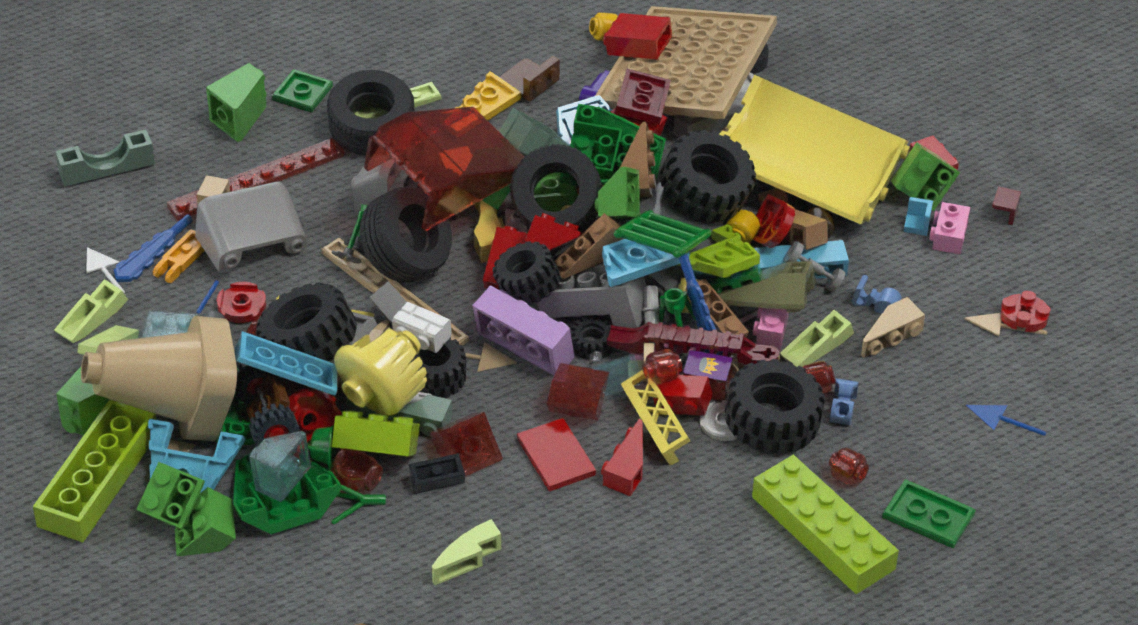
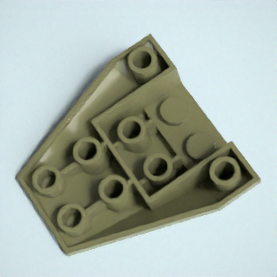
[718,261,816,313]

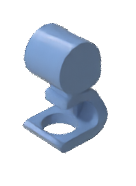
[852,275,901,314]
[830,378,859,425]

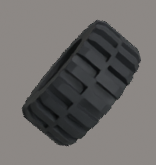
[660,130,756,222]
[256,283,357,362]
[725,359,825,455]

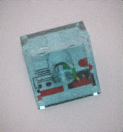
[249,431,311,502]

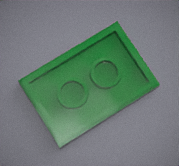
[882,479,976,548]

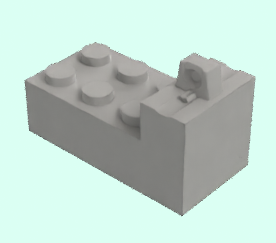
[537,263,647,328]

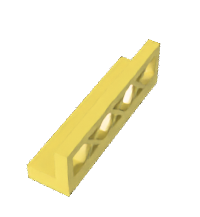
[621,368,690,465]

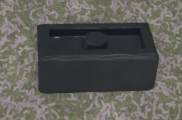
[408,453,465,494]

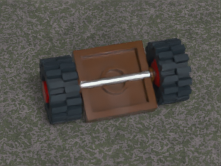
[235,364,300,454]

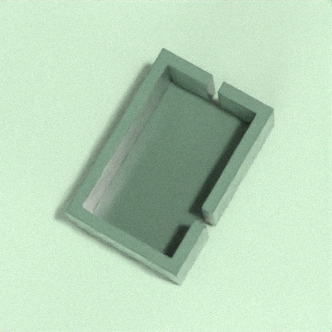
[499,107,569,158]

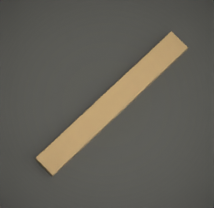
[321,238,469,346]

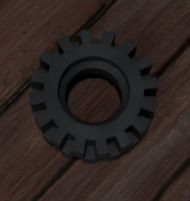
[570,316,614,360]

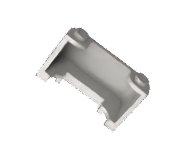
[195,182,307,271]

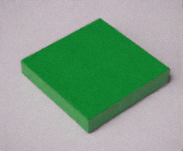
[272,69,333,113]

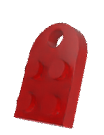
[753,194,795,248]

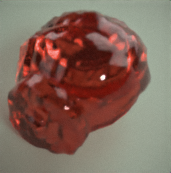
[331,448,383,493]

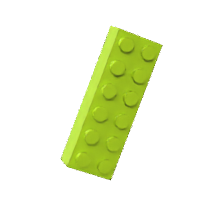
[33,399,157,542]
[752,455,899,594]

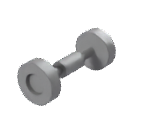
[784,241,845,292]

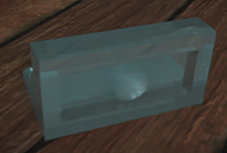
[587,353,643,398]

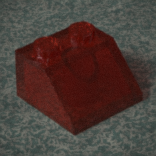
[546,363,610,421]
[430,412,503,476]

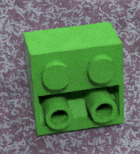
[891,142,960,211]
[136,461,205,530]
[175,487,236,556]

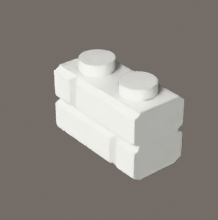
[392,302,451,353]

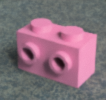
[929,202,970,255]
[753,308,789,352]

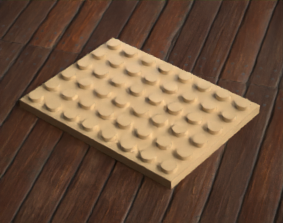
[595,6,777,120]

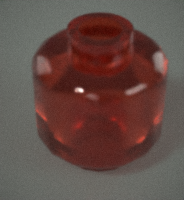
[642,349,682,385]
[803,361,836,393]
[829,448,869,485]

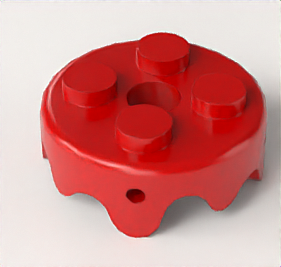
[288,388,342,453]

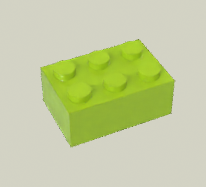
[332,410,420,456]

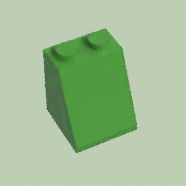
[206,63,267,142]
[56,367,110,436]

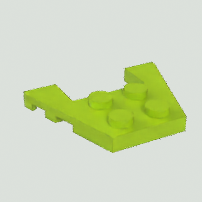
[677,224,760,278]

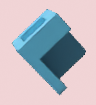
[904,197,933,236]

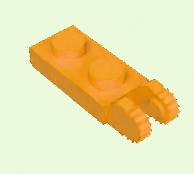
[153,229,205,284]

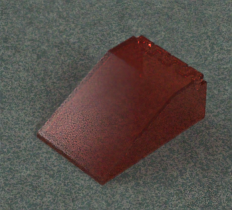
[364,106,524,231]

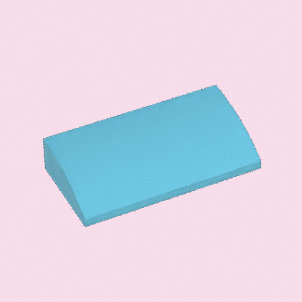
[234,331,337,395]

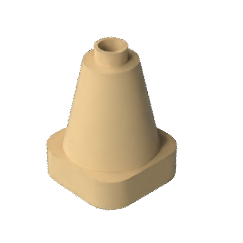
[81,316,237,442]

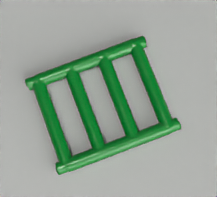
[614,210,712,258]

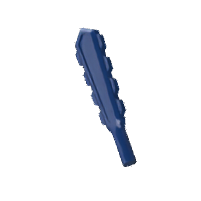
[114,214,193,282]
[679,254,723,356]

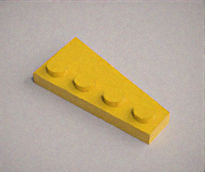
[440,71,521,141]

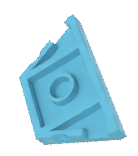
[602,239,690,287]

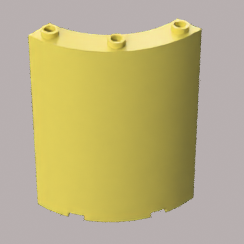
[719,75,910,224]

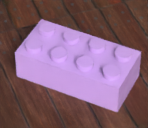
[472,285,574,377]

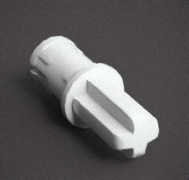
[642,285,660,324]

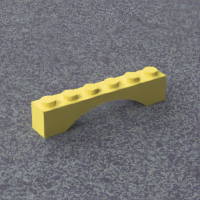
[439,149,504,263]

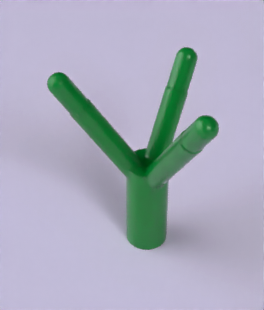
[331,485,386,524]

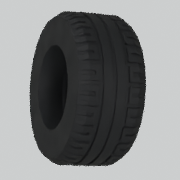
[327,70,415,156]
[510,144,602,232]
[360,186,452,282]

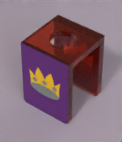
[683,350,733,401]

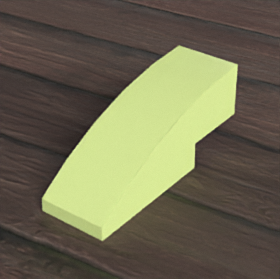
[54,279,128,343]
[780,310,854,367]
[432,519,501,585]

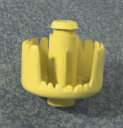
[334,329,427,416]

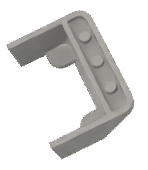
[351,118,426,216]

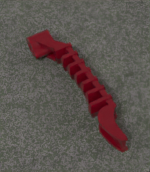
[607,322,780,365]

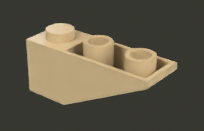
[861,297,925,358]

